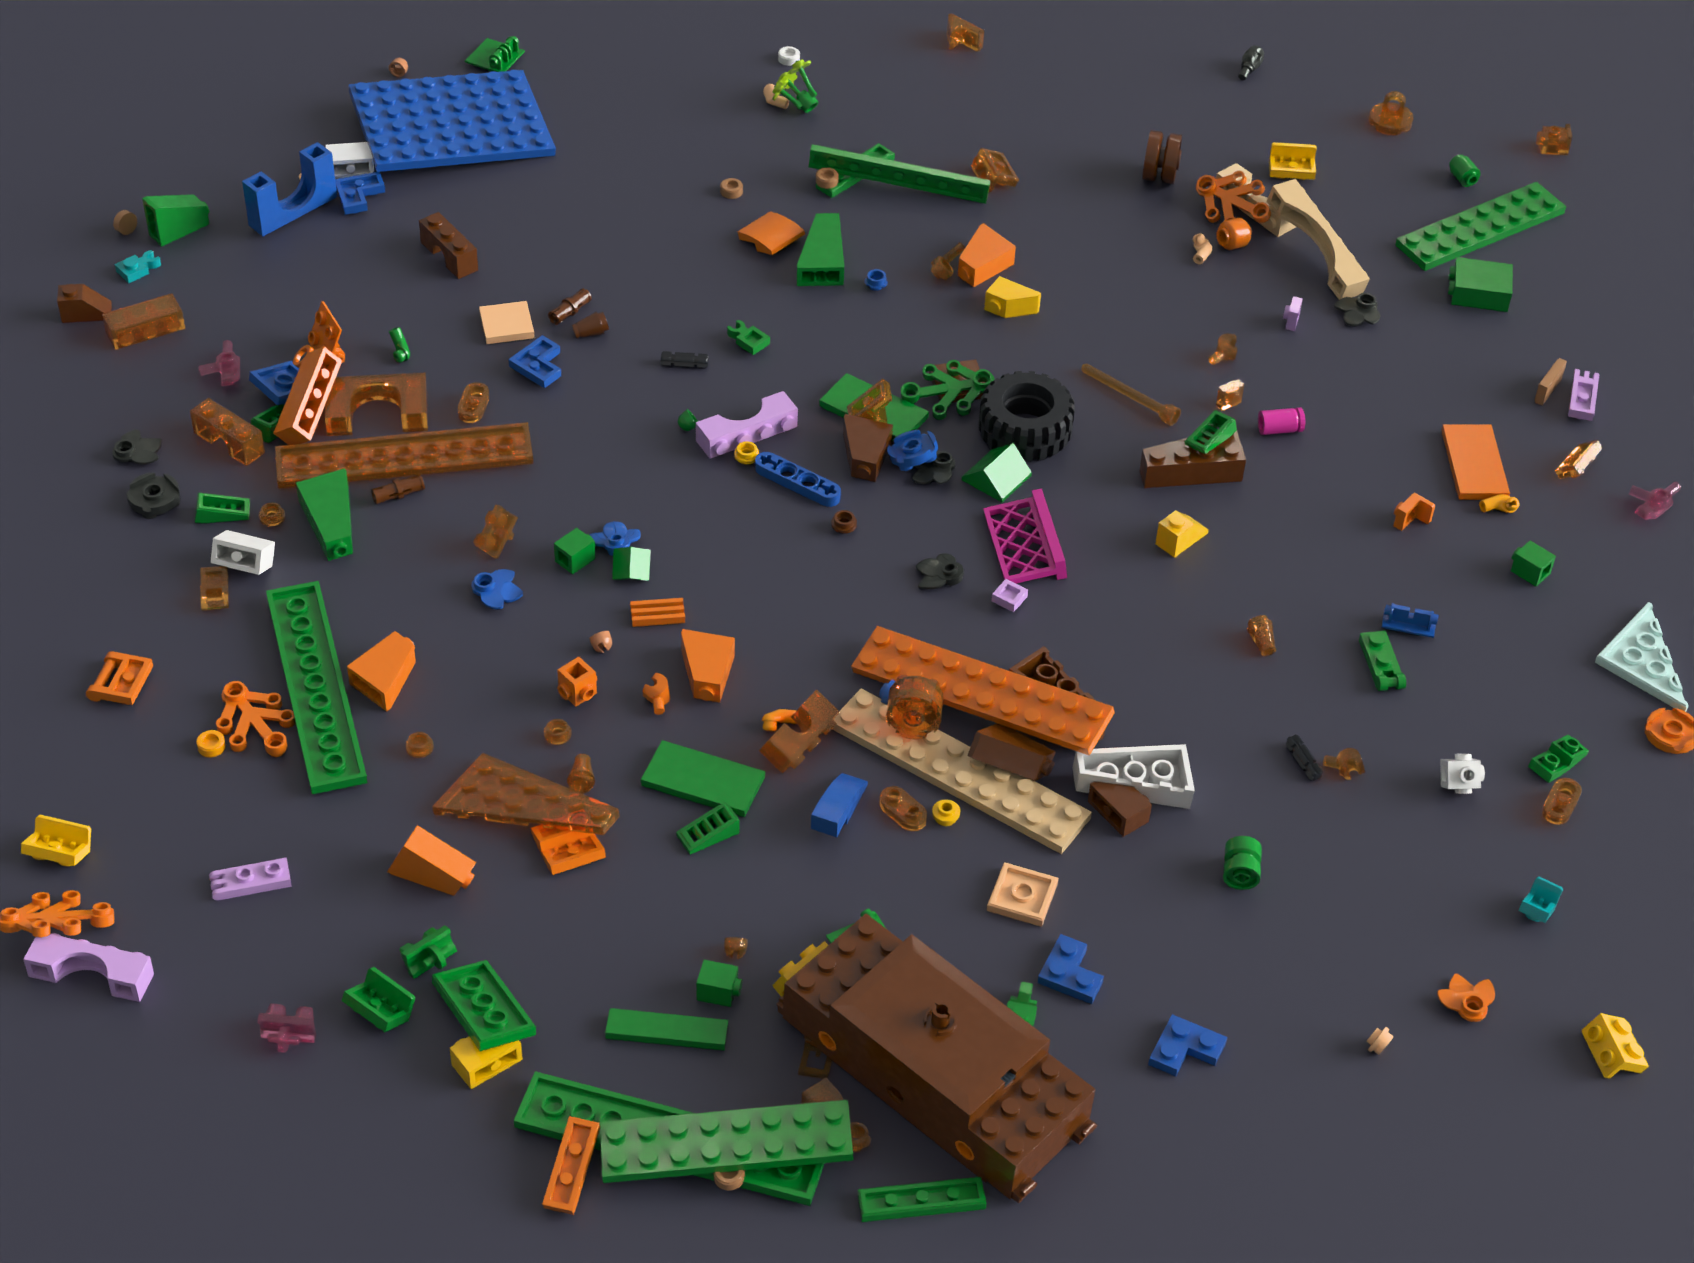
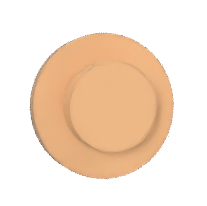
[1366,1027,1394,1055]

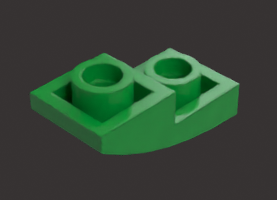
[1528,734,1589,783]

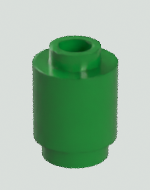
[1449,154,1481,187]

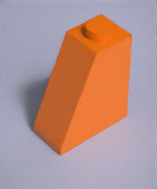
[958,223,1016,287]
[681,629,735,703]
[347,631,416,712]
[387,825,476,896]

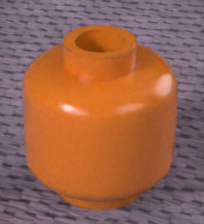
[1216,218,1252,250]

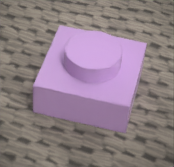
[1283,296,1303,331]
[991,579,1028,612]

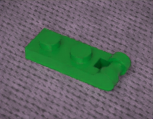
[1359,631,1406,691]

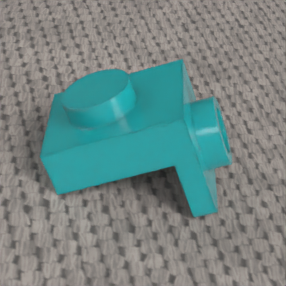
[1518,876,1563,923]

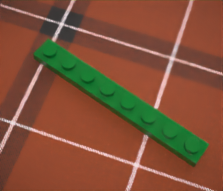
[808,144,991,204]

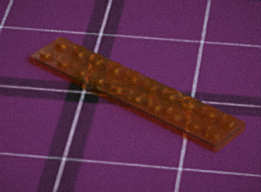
[275,422,534,489]

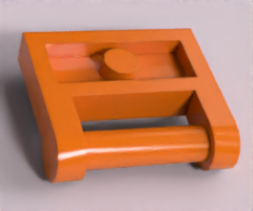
[86,651,153,705]

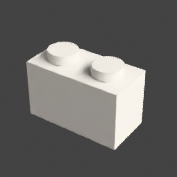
[326,142,374,179]
[211,530,275,575]

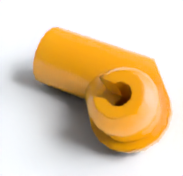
[1479,494,1519,513]
[762,709,799,731]

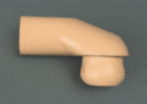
[763,84,789,109]
[1193,233,1212,265]

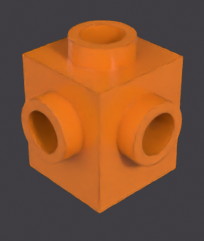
[557,657,597,707]

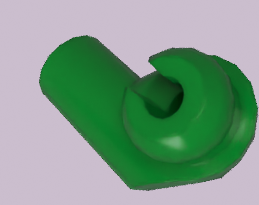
[388,327,411,363]

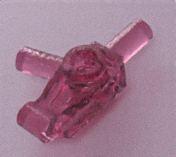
[198,340,240,386]
[1629,482,1681,520]

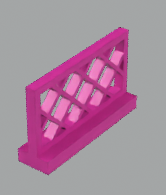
[983,488,1067,584]

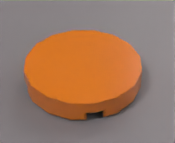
[1645,708,1694,754]

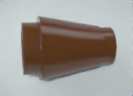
[572,311,609,339]

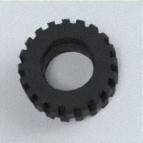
[979,371,1075,462]

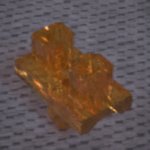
[473,505,518,558]

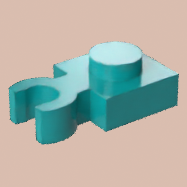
[115,250,161,283]

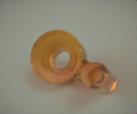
[931,242,965,280]

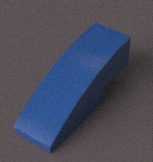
[811,773,868,837]

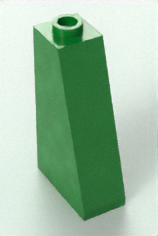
[797,213,844,286]
[296,468,353,561]

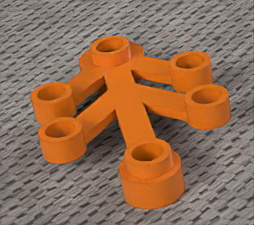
[1196,171,1271,223]
[216,681,295,757]
[0,890,114,937]

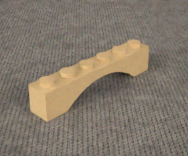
[1267,179,1370,300]

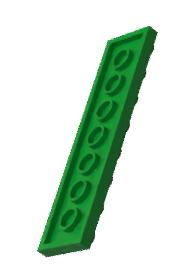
[1395,182,1566,271]
[600,1100,853,1183]

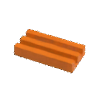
[630,598,685,627]

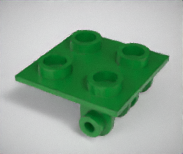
[465,36,525,72]

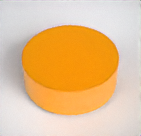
[196,730,226,757]

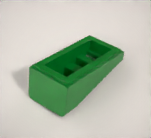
[250,404,285,443]
[1185,410,1237,454]
[195,493,250,523]
[676,802,740,855]

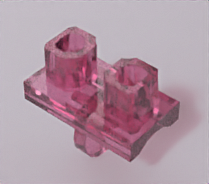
[257,1004,316,1053]

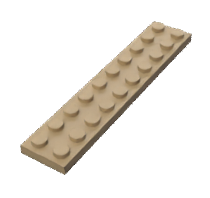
[830,688,1092,854]

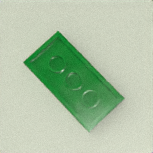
[819,373,929,441]
[641,740,765,817]
[432,960,536,1051]

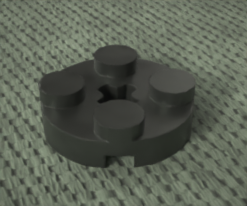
[127,473,180,519]

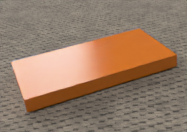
[1441,424,1510,500]

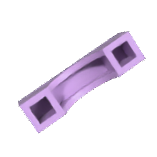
[696,391,798,459]
[23,933,154,1002]

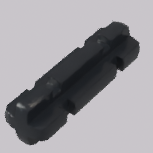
[661,351,709,368]
[1286,734,1323,781]

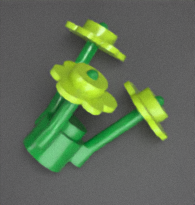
[772,59,819,113]

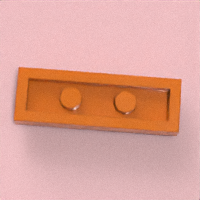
[542,1116,600,1215]

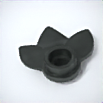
[1334,293,1380,326]
[112,429,162,464]
[913,451,955,484]
[915,553,964,589]

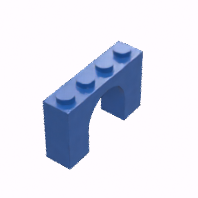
[242,142,337,236]

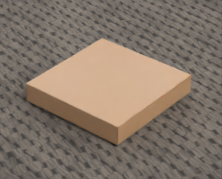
[479,301,534,344]
[987,862,1059,927]

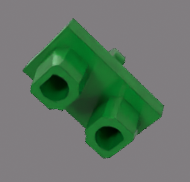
[399,925,457,979]

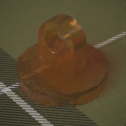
[1369,91,1414,135]

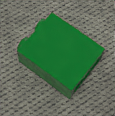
[1448,257,1513,312]

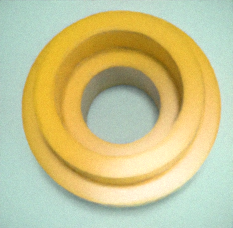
[734,441,759,464]
[932,800,960,826]

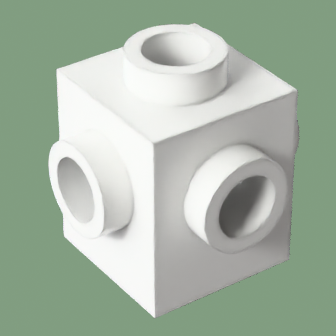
[1440,754,1485,794]

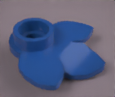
[589,521,641,556]
[471,569,523,609]

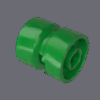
[1223,836,1262,890]

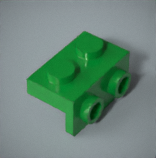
[342,967,415,1032]

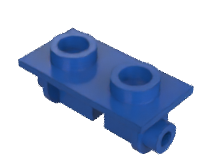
[1381,603,1439,638]

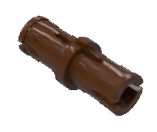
[548,288,592,325]
[371,474,425,504]

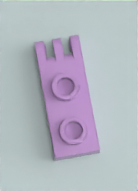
[1568,369,1599,421]
[209,857,292,900]

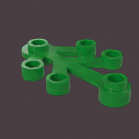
[901,360,995,420]

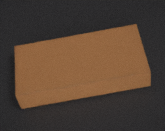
[1535,358,1567,406]

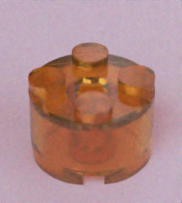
[886,675,943,739]

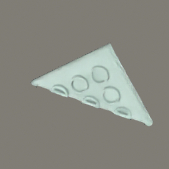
[1595,602,1689,712]

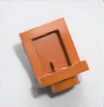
[1393,493,1435,531]

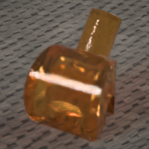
[1209,333,1237,365]
[1323,748,1366,780]

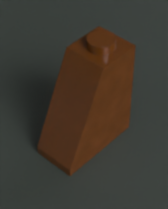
[843,414,893,482]
[967,723,1056,781]

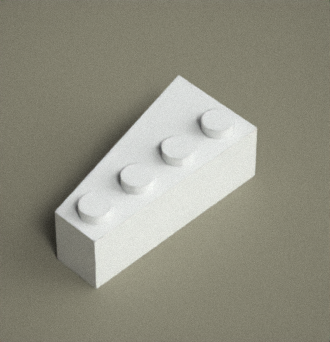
[1072,744,1195,809]

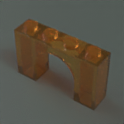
[325,372,428,436]

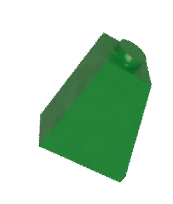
[142,194,210,247]

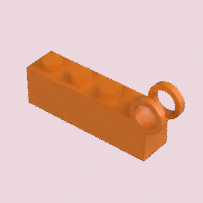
[273,345,342,447]

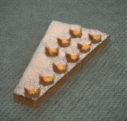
[432,753,620,835]

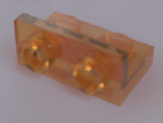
[971,148,1019,193]

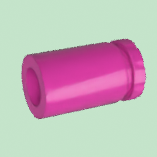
[1258,407,1305,435]

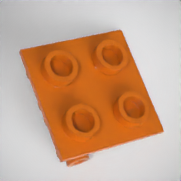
[308,301,346,364]

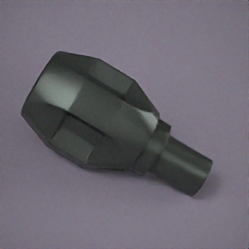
[1238,45,1264,80]

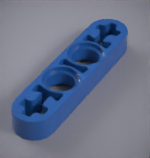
[755,452,841,507]

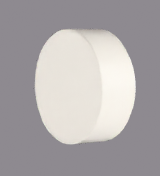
[778,46,800,66]

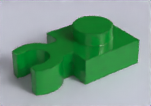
[727,320,770,355]

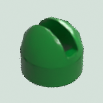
[677,409,698,431]

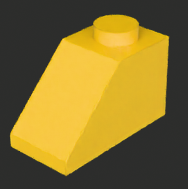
[984,276,1041,318]
[1155,510,1209,558]
[450,1036,522,1089]

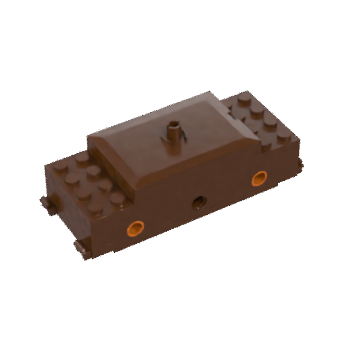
[776,914,1097,1204]

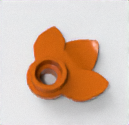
[1437,973,1495,1022]

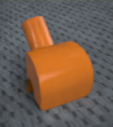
[642,673,670,715]

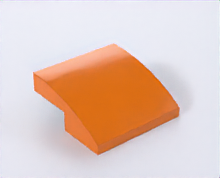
[737,211,805,255]
[531,811,606,875]

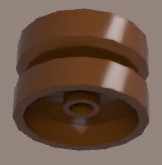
[1142,130,1182,185]

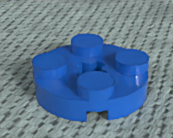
[887,430,938,471]

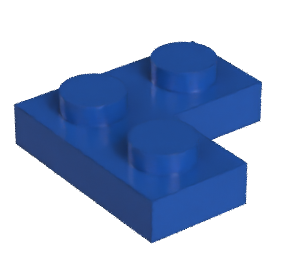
[335,172,385,215]
[508,335,561,388]
[1037,934,1104,1004]
[1148,1014,1227,1076]

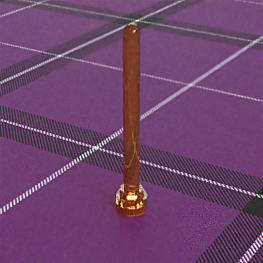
[1081,363,1181,426]

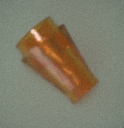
[1247,615,1276,656]
[567,754,595,794]

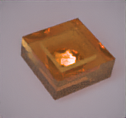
[1216,379,1245,411]

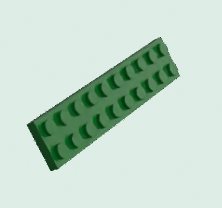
[266,581,368,794]
[514,1071,825,1206]

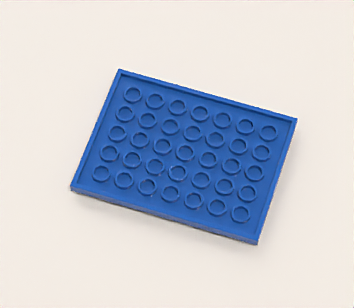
[349,70,556,172]

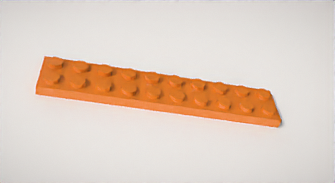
[851,626,1115,756]

